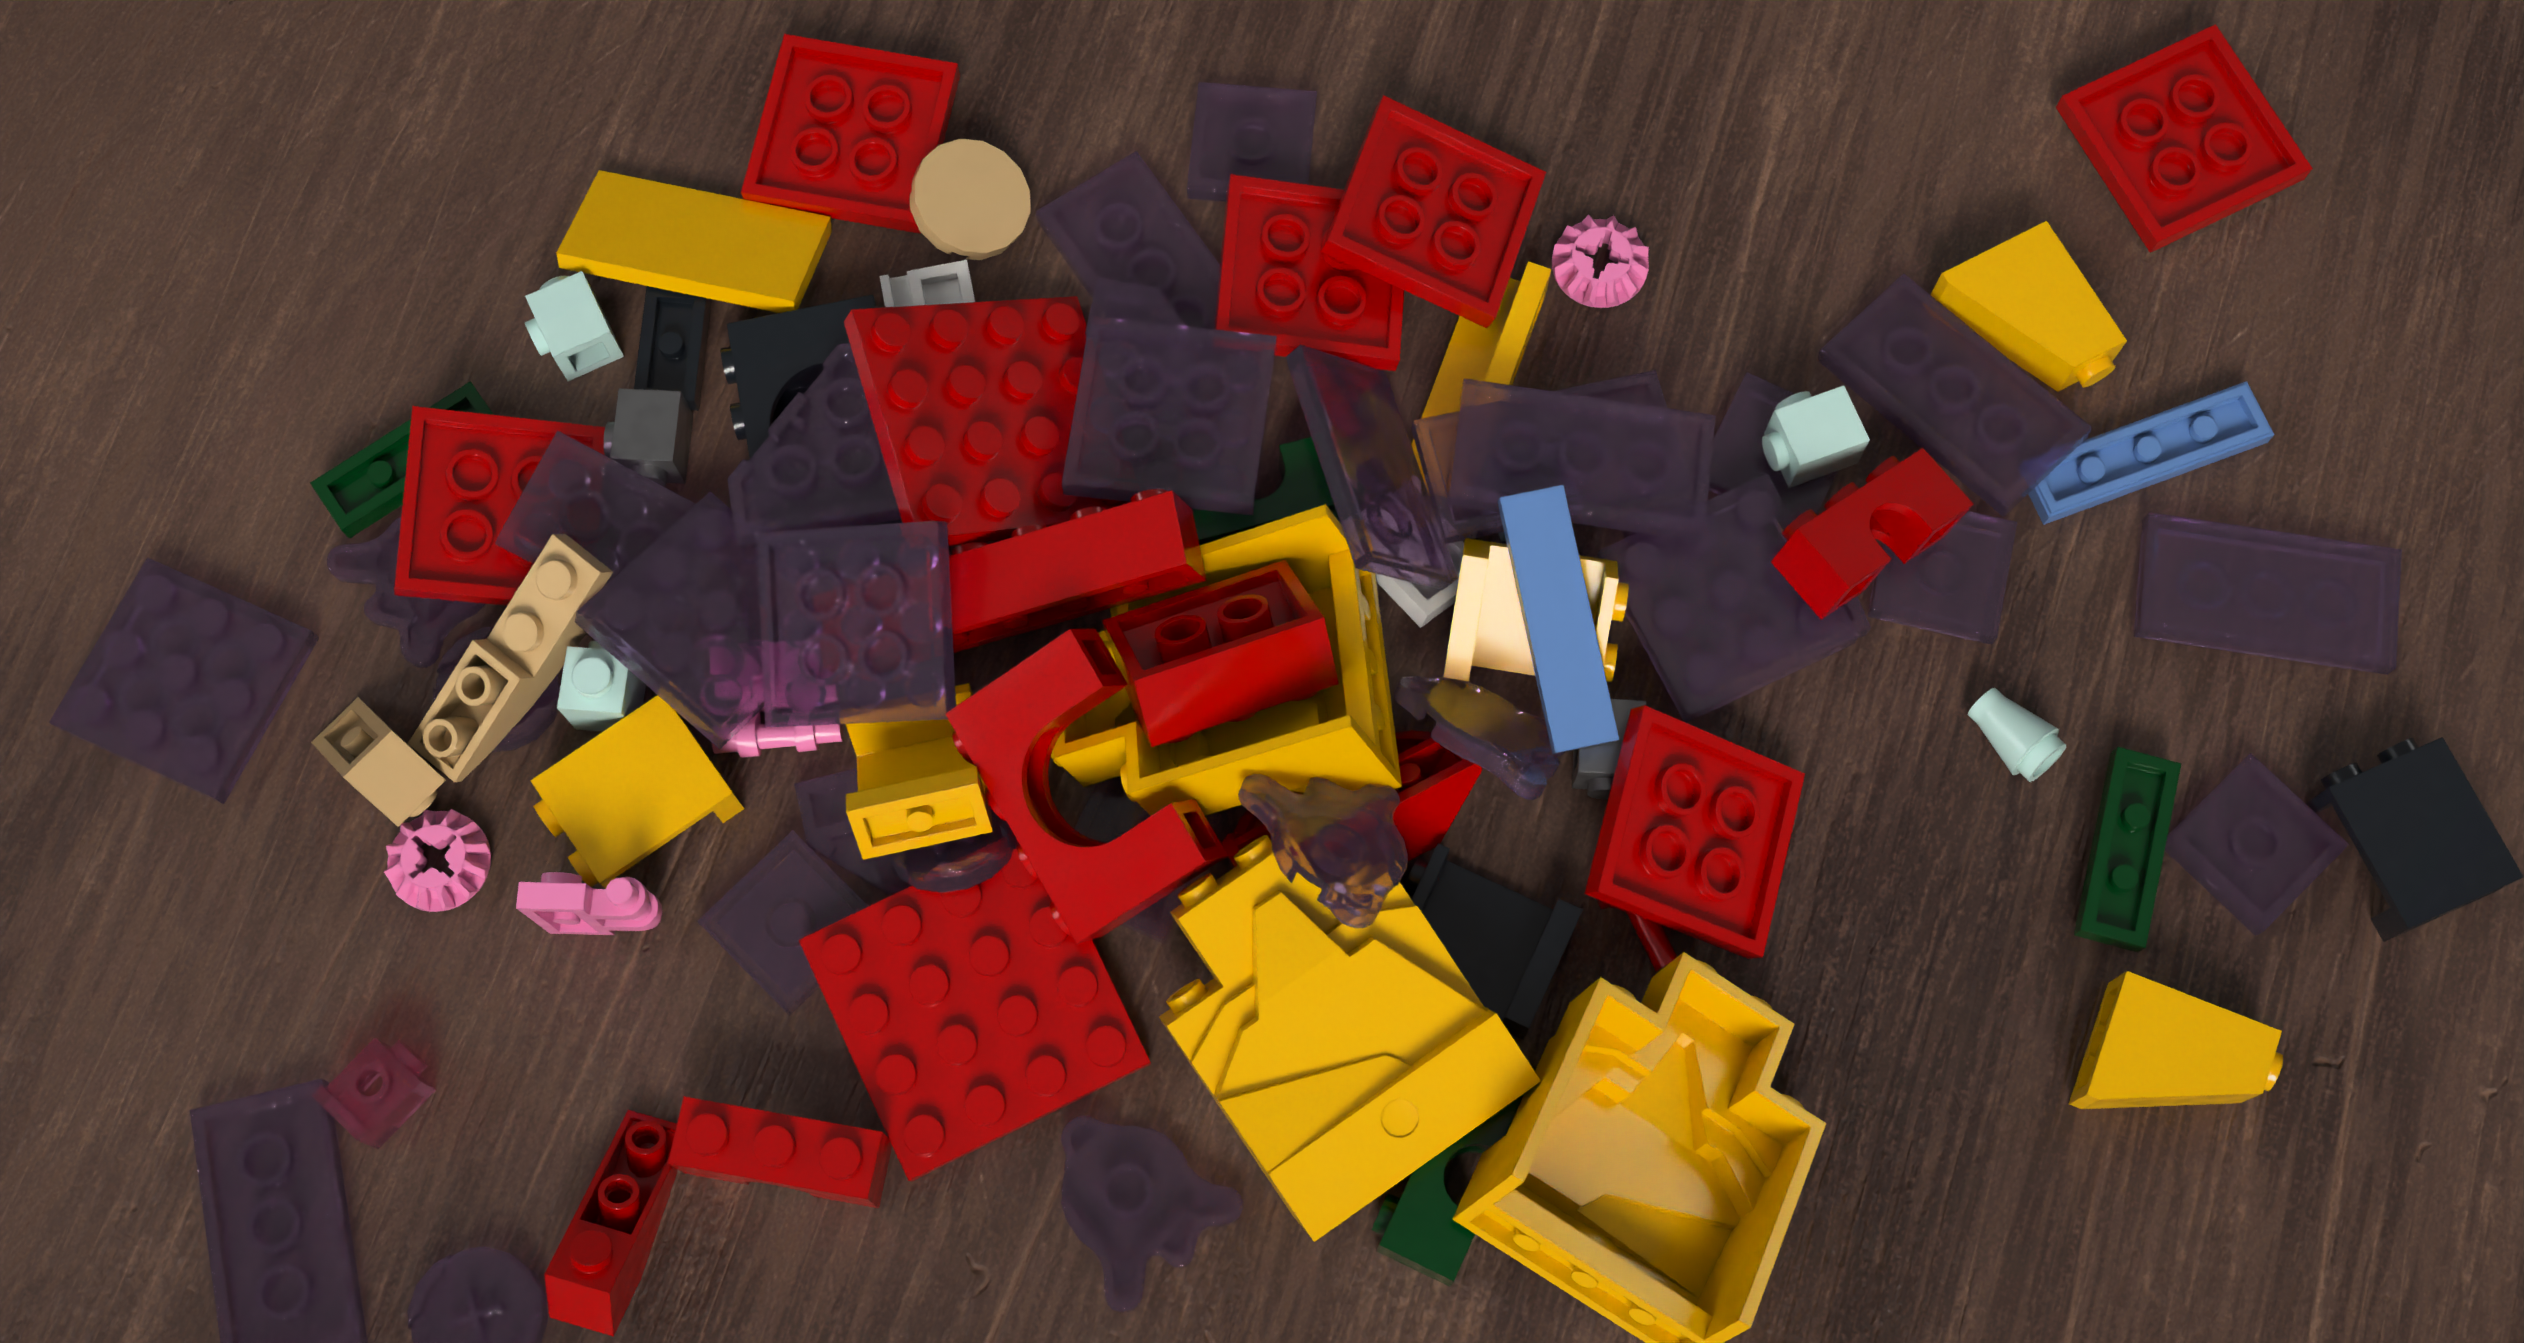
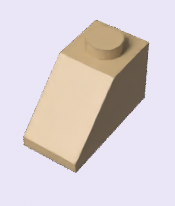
[311,697,446,827]

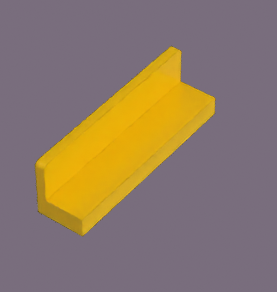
[1399,261,1552,508]

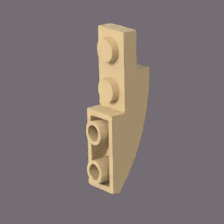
[408,534,613,782]

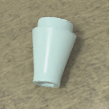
[1968,688,2066,782]

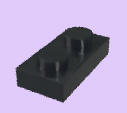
[634,286,712,411]

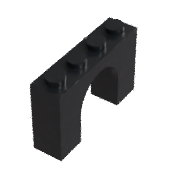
[720,295,909,573]

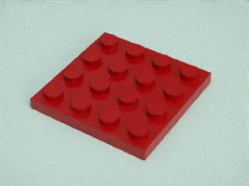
[844,296,1140,550]
[799,837,1151,1182]

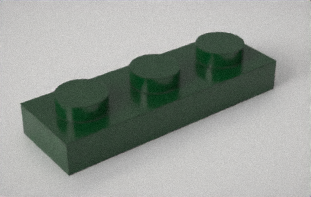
[310,381,494,539]
[2074,747,2182,953]

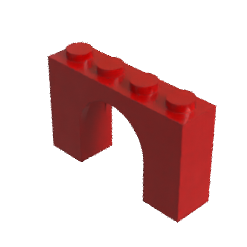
[945,629,1228,944]

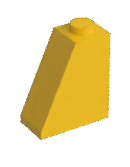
[1928,221,2127,392]
[2069,971,2283,1109]

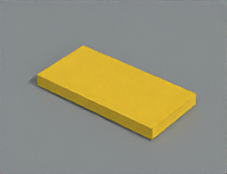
[556,170,832,313]

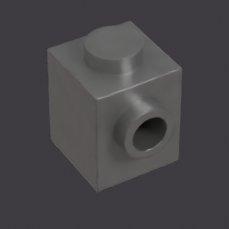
[604,388,693,490]

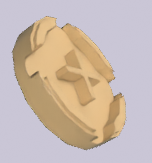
[910,139,1031,260]

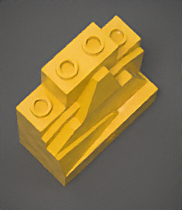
[1051,504,1402,816]
[1159,835,1541,1242]
[1452,952,1826,1343]

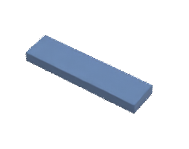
[2017,381,2274,525]
[1497,485,1619,754]

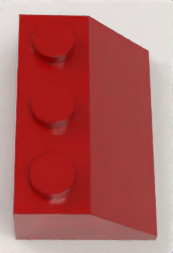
[1102,560,1339,747]

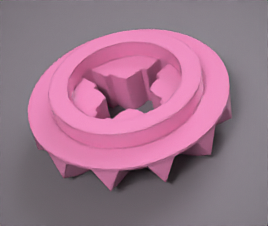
[1552,214,1649,308]
[384,809,491,912]

